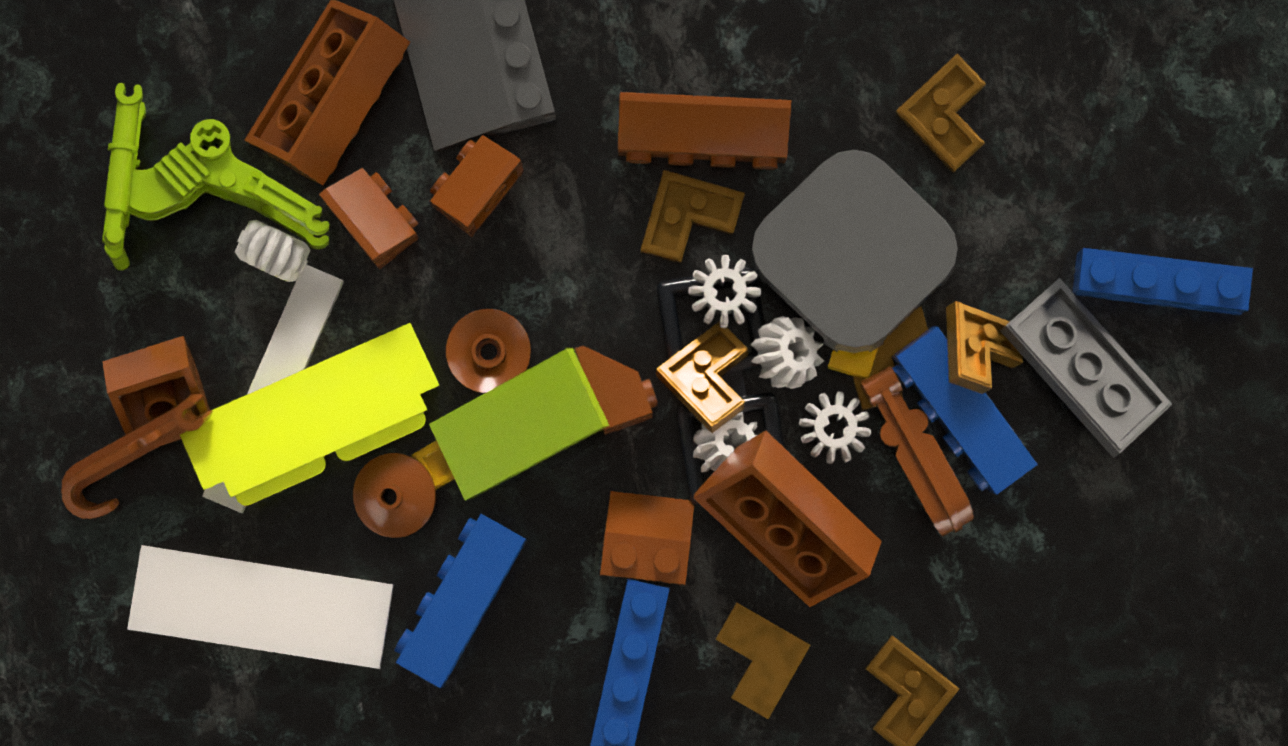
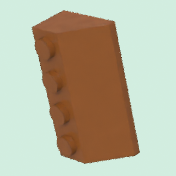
[244,0,411,185]
[618,92,791,170]
[693,431,882,607]

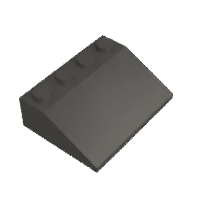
[394,0,556,152]

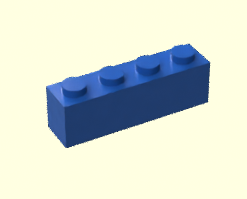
[1072,248,1253,315]
[891,326,1038,495]
[394,514,527,688]
[590,579,670,746]

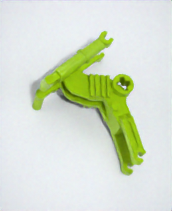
[102,83,329,271]

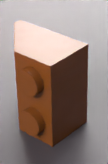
[430,135,524,237]
[319,168,419,269]
[102,336,210,446]
[575,346,658,435]
[600,491,694,585]

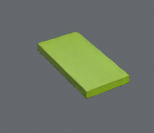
[429,348,609,501]

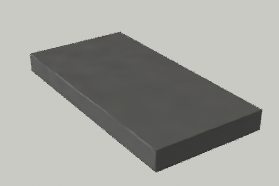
[1000,278,1172,458]

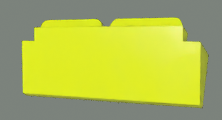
[180,323,439,506]

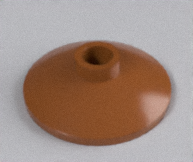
[446,309,531,393]
[353,453,436,538]

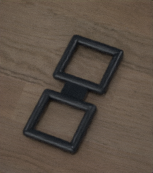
[657,268,785,506]

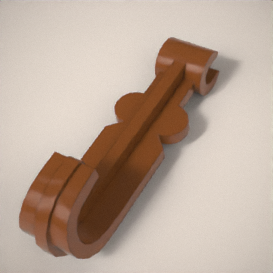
[860,366,974,537]
[61,393,213,519]

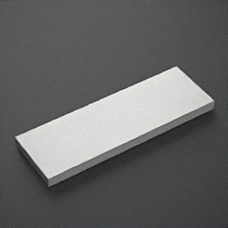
[127,545,394,669]

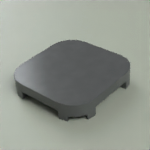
[751,150,958,353]

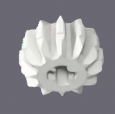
[235,220,311,282]
[688,255,761,328]
[750,316,824,389]
[799,392,871,464]
[693,412,757,472]

